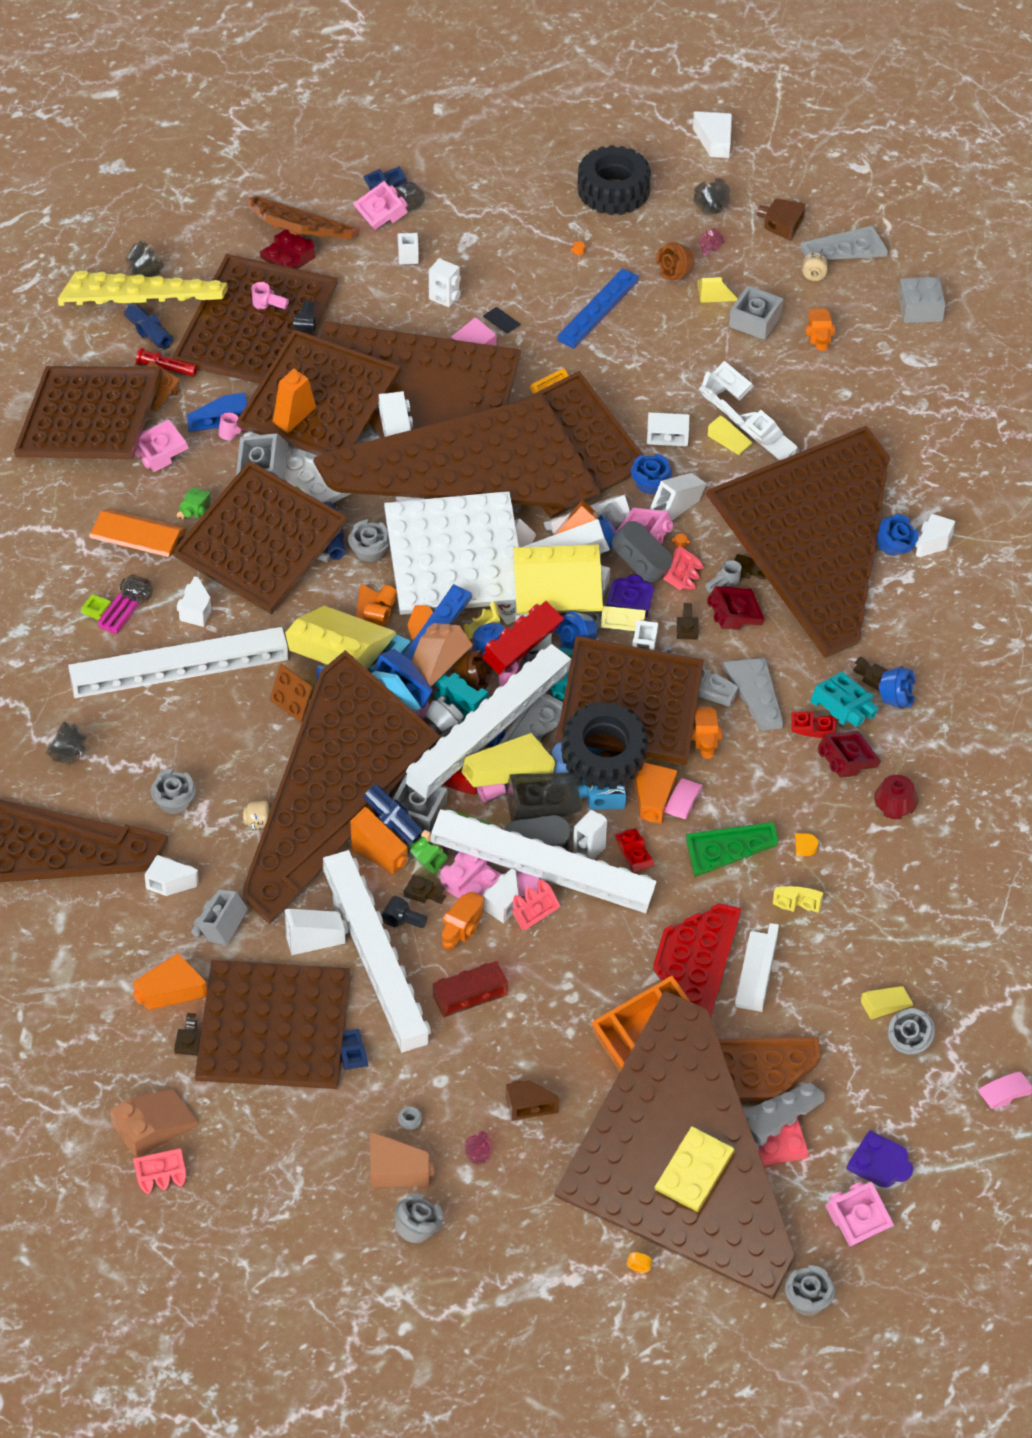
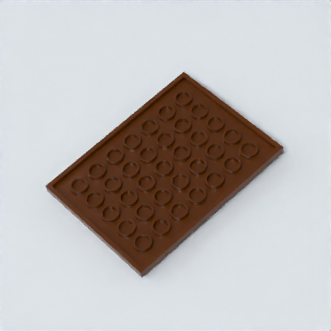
[172,254,338,384]

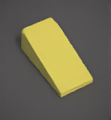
[708,415,752,456]
[861,986,913,1020]

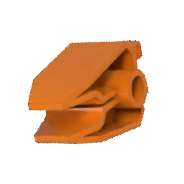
[806,308,835,351]
[691,707,722,759]
[441,891,484,950]

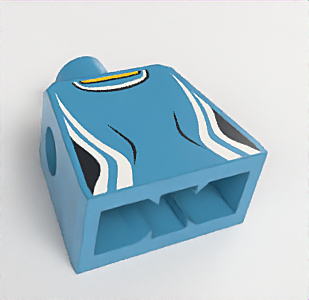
[571,781,626,810]

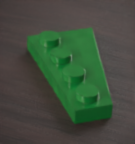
[685,822,778,877]

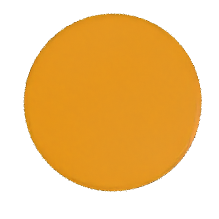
[627,1252,653,1273]

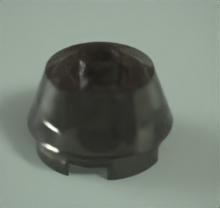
[693,178,730,215]
[125,240,165,277]
[46,721,87,765]

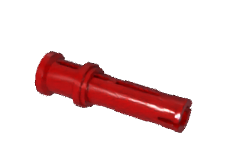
[135,348,197,378]

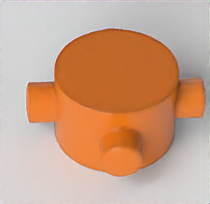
[570,241,587,255]
[672,533,690,548]

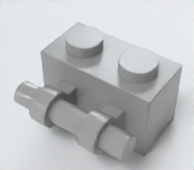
[191,889,248,945]

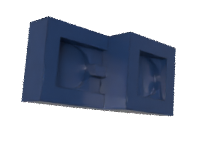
[363,166,408,191]
[340,1029,368,1070]

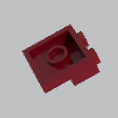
[260,229,315,269]
[707,586,765,630]
[818,731,881,778]

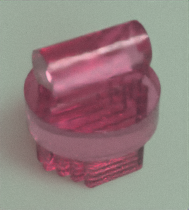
[699,228,724,255]
[465,1131,492,1164]

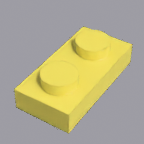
[601,606,646,631]

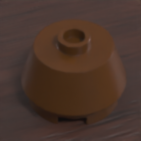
[452,649,490,691]

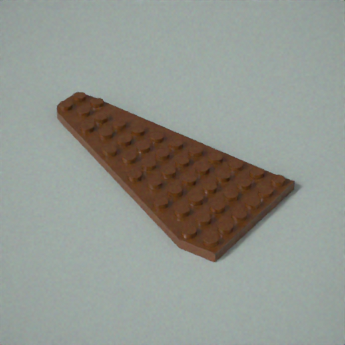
[313,394,601,508]
[243,650,441,924]
[0,799,168,882]

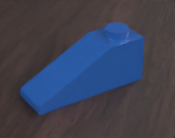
[187,393,247,432]
[373,649,433,709]

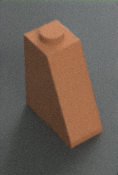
[370,1133,434,1187]

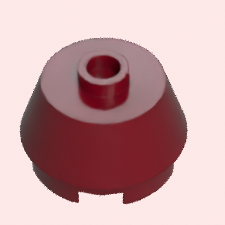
[874,774,919,819]

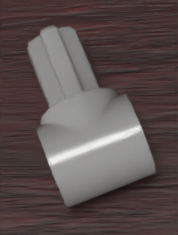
[705,560,741,594]

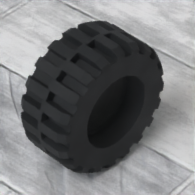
[577,145,651,215]
[561,701,648,790]

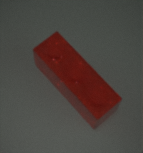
[433,961,508,1018]

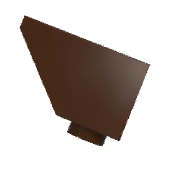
[506,1080,559,1121]

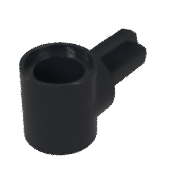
[293,300,316,333]
[381,896,428,928]

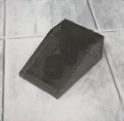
[506,773,582,822]

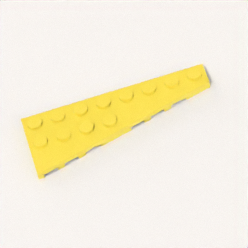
[58,270,228,306]

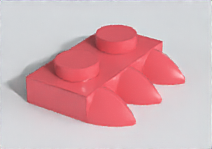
[663,546,704,590]
[511,879,561,930]
[133,1148,186,1194]

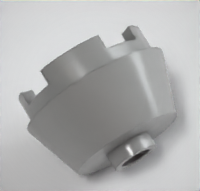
[348,520,389,562]
[424,696,464,737]
[151,769,196,814]
[888,1008,935,1054]
[395,1193,443,1243]
[785,1265,835,1316]

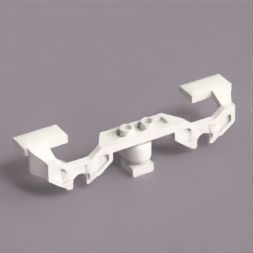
[698,361,799,461]

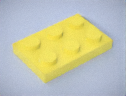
[655,1126,734,1212]

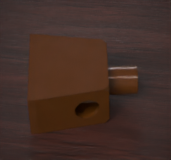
[757,199,806,241]

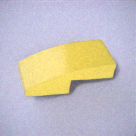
[773,886,823,913]

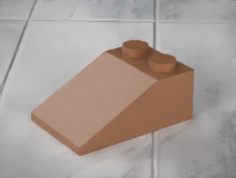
[412,623,473,687]
[110,1089,198,1158]

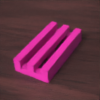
[98,593,139,634]

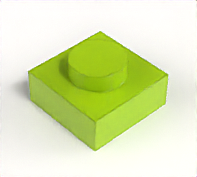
[81,594,111,620]

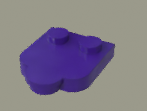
[606,575,654,617]
[846,1130,913,1187]

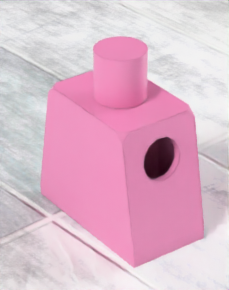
[450,317,496,346]

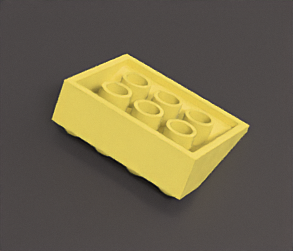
[513,545,603,614]
[285,606,396,670]

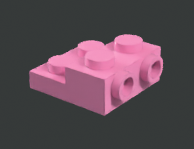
[353,181,408,231]
[135,420,189,472]
[616,508,673,544]
[440,852,502,898]
[825,1181,894,1247]

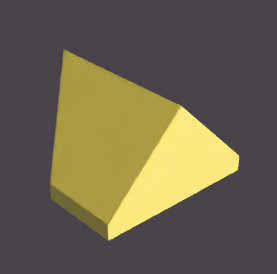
[697,277,737,303]
[463,602,500,643]

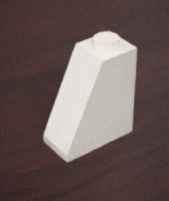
[693,112,732,158]
[650,473,706,520]
[285,909,348,955]

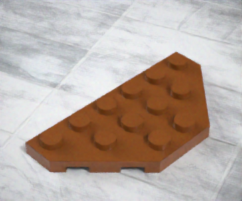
[247,195,360,240]
[718,1037,821,1103]

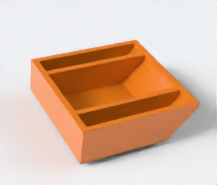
[591,976,721,1072]

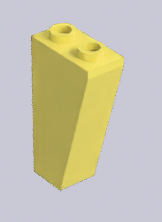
[462,733,555,787]

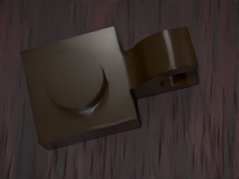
[734,554,766,580]
[676,603,698,640]
[853,657,888,691]
[404,874,446,904]
[174,1013,201,1056]

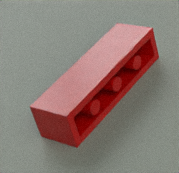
[482,601,564,675]

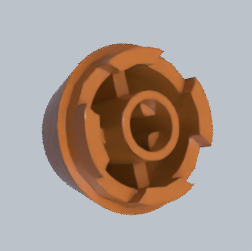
[656,242,695,281]

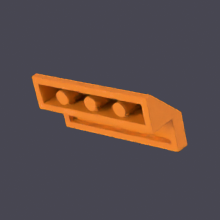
[90,509,186,557]

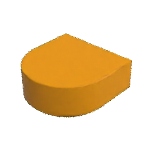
[795,833,818,856]

